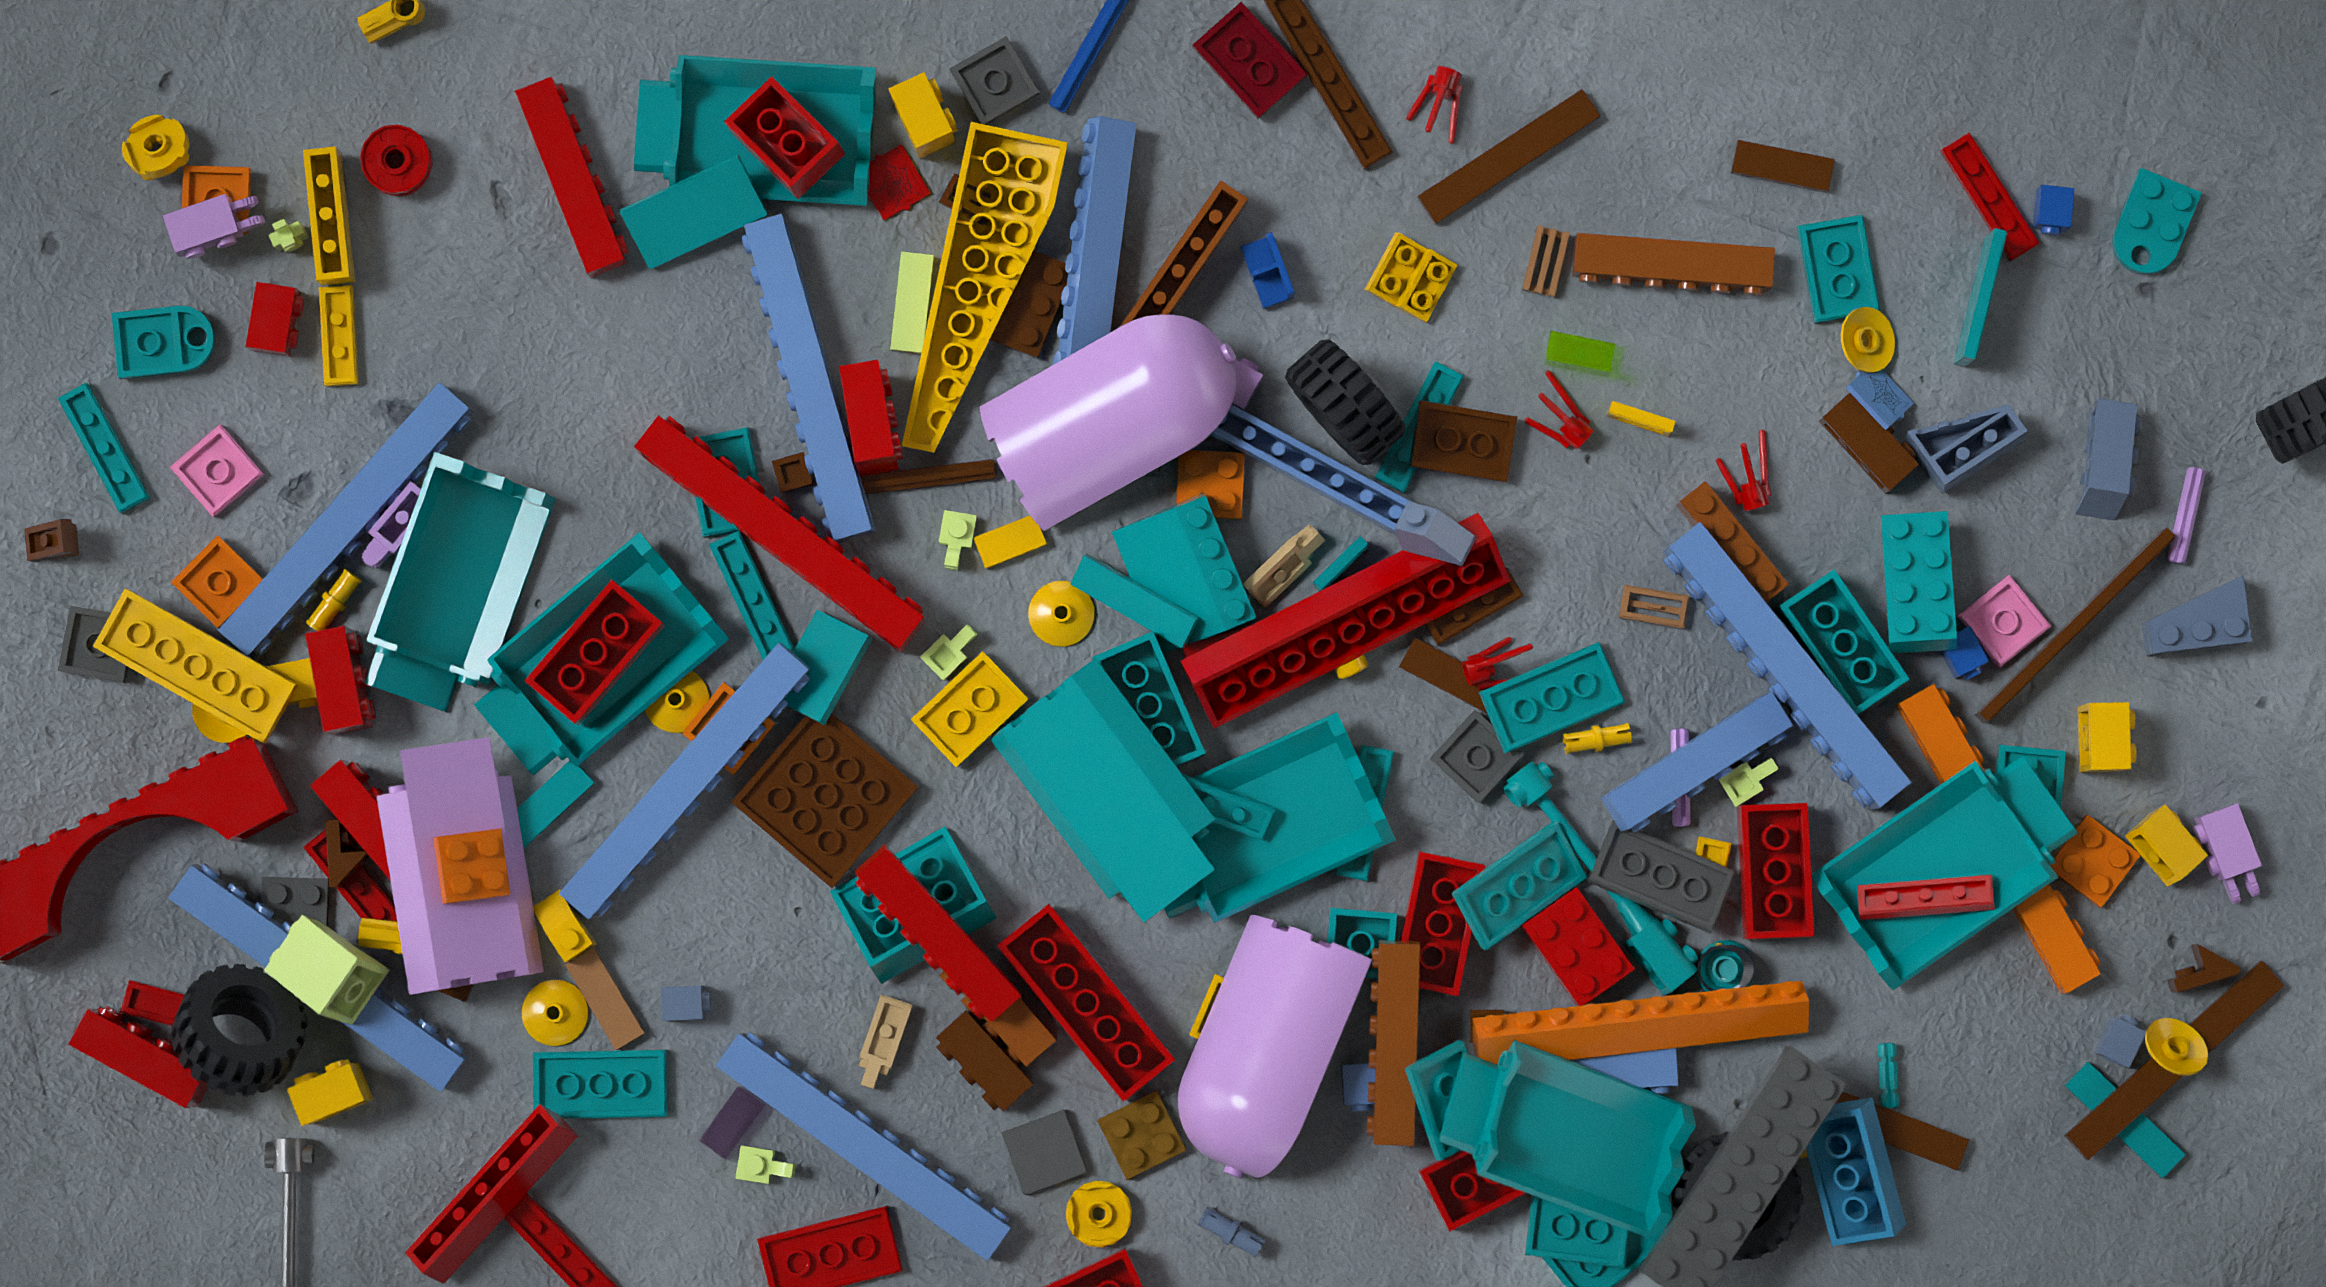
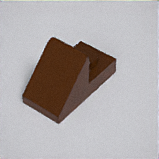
[24,519,79,561]
[326,820,369,888]
[2167,944,2241,992]

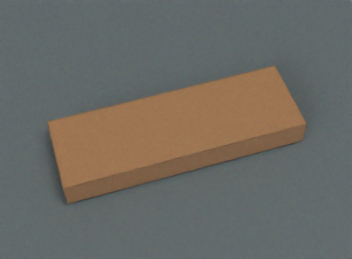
[565,948,645,1050]

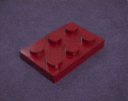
[1192,2,1307,120]

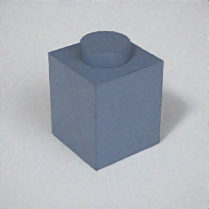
[661,986,711,1021]
[2093,1014,2146,1068]

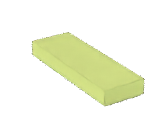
[890,252,934,354]

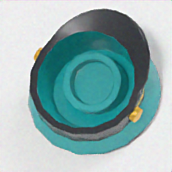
[1694,940,1755,992]

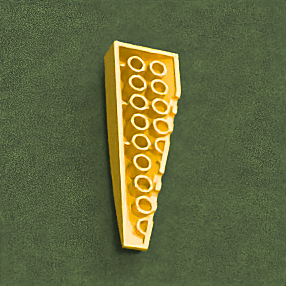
[902,122,1068,453]

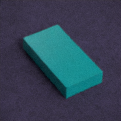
[1312,536,1368,591]

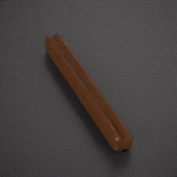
[861,459,996,494]

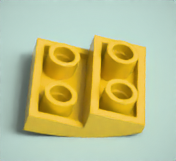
[1364,232,1458,323]

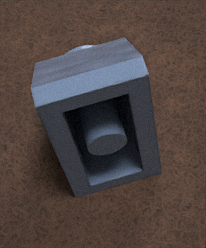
[1395,502,1476,566]

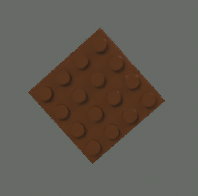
[731,713,919,889]

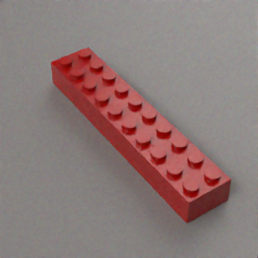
[634,415,925,653]
[1181,513,1511,729]

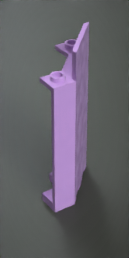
[377,737,544,995]

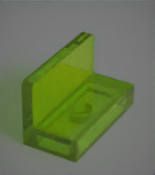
[1544,331,1615,377]

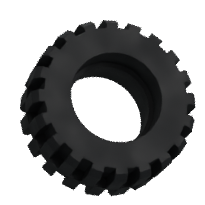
[1285,339,1406,466]
[2256,377,2326,464]
[171,964,308,1096]
[1672,1132,1804,1261]

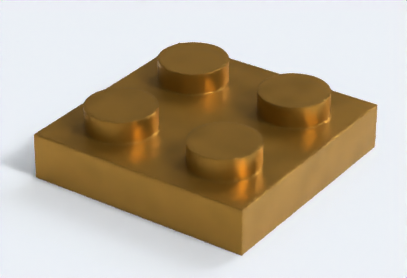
[1097,1090,1186,1180]

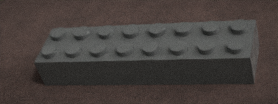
[1638,1046,1847,1287]

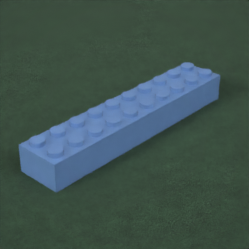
[1663,522,1911,810]

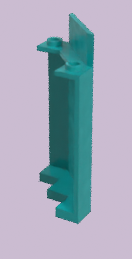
[634,55,876,206]
[364,452,556,712]
[474,532,729,776]
[991,658,1215,923]
[1164,712,1396,923]
[1811,756,2078,991]
[1438,1040,1696,1241]

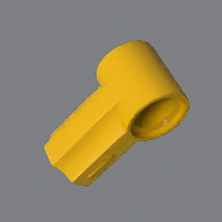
[357,0,425,44]
[358,918,403,954]

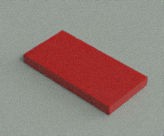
[757,1206,903,1287]

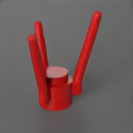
[1406,66,1464,144]
[1524,370,1594,450]
[1716,429,1772,511]
[1462,637,1533,691]

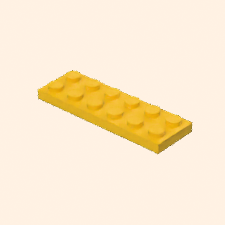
[93,588,298,743]

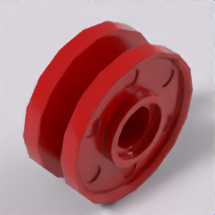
[360,124,433,197]

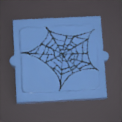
[1846,370,1913,430]

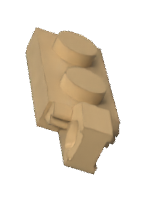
[1243,525,1325,608]
[859,994,913,1089]

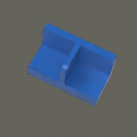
[1240,232,1295,310]

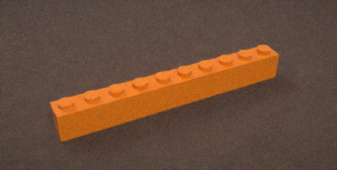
[1895,684,2101,994]
[1473,981,1809,1065]

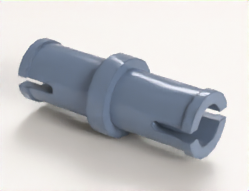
[1197,1206,1266,1258]

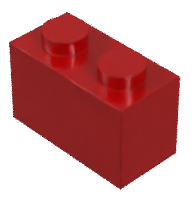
[245,282,304,357]

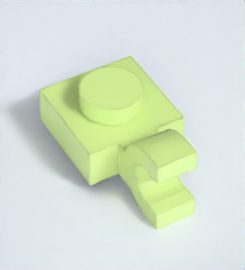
[268,219,309,252]
[939,510,977,571]
[920,625,978,681]
[1719,757,1779,807]
[735,1145,797,1184]

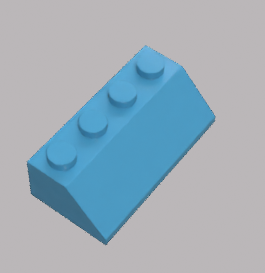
[1806,1097,1906,1246]

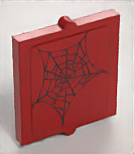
[868,144,930,221]

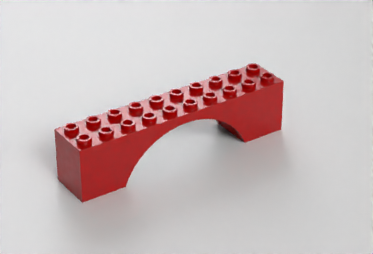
[0,736,299,964]

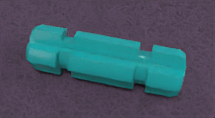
[1877,1043,1899,1108]

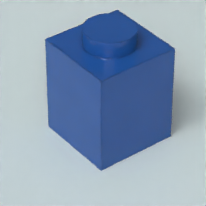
[2032,185,2075,236]
[1940,626,1989,680]

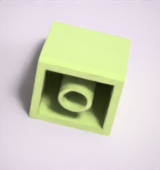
[264,915,390,1025]

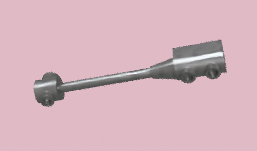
[264,1138,315,1287]

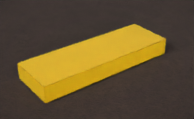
[319,285,359,387]

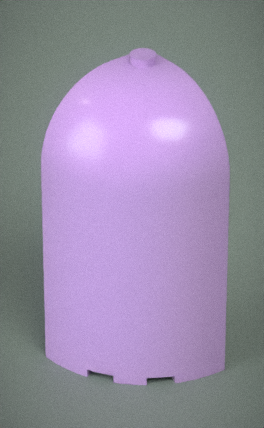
[979,314,1237,531]
[1178,914,1372,1179]

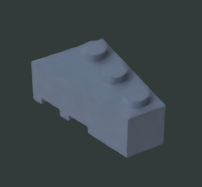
[2075,398,2141,521]
[1905,404,2028,494]
[2142,575,2252,656]

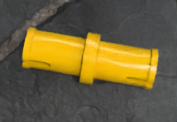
[306,569,362,631]
[1562,723,1632,755]

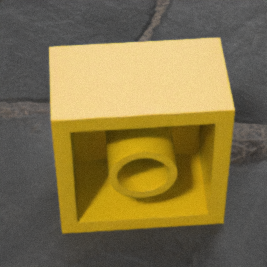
[888,72,958,159]
[2077,702,2136,773]
[287,1059,374,1126]

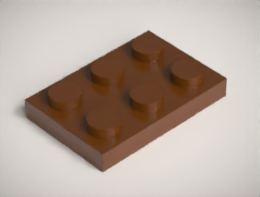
[990,250,1068,359]
[1409,401,1517,482]

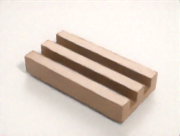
[1522,225,1570,298]
[1618,585,1690,629]

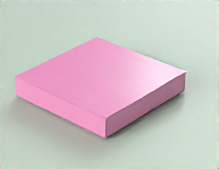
[170,424,265,518]
[1957,575,2051,668]

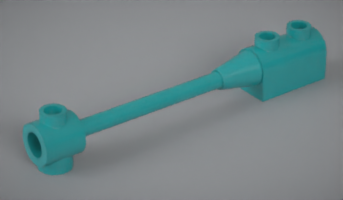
[1503,760,1699,996]

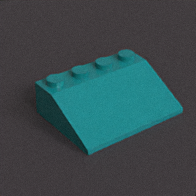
[1111,493,1256,653]
[830,826,997,984]

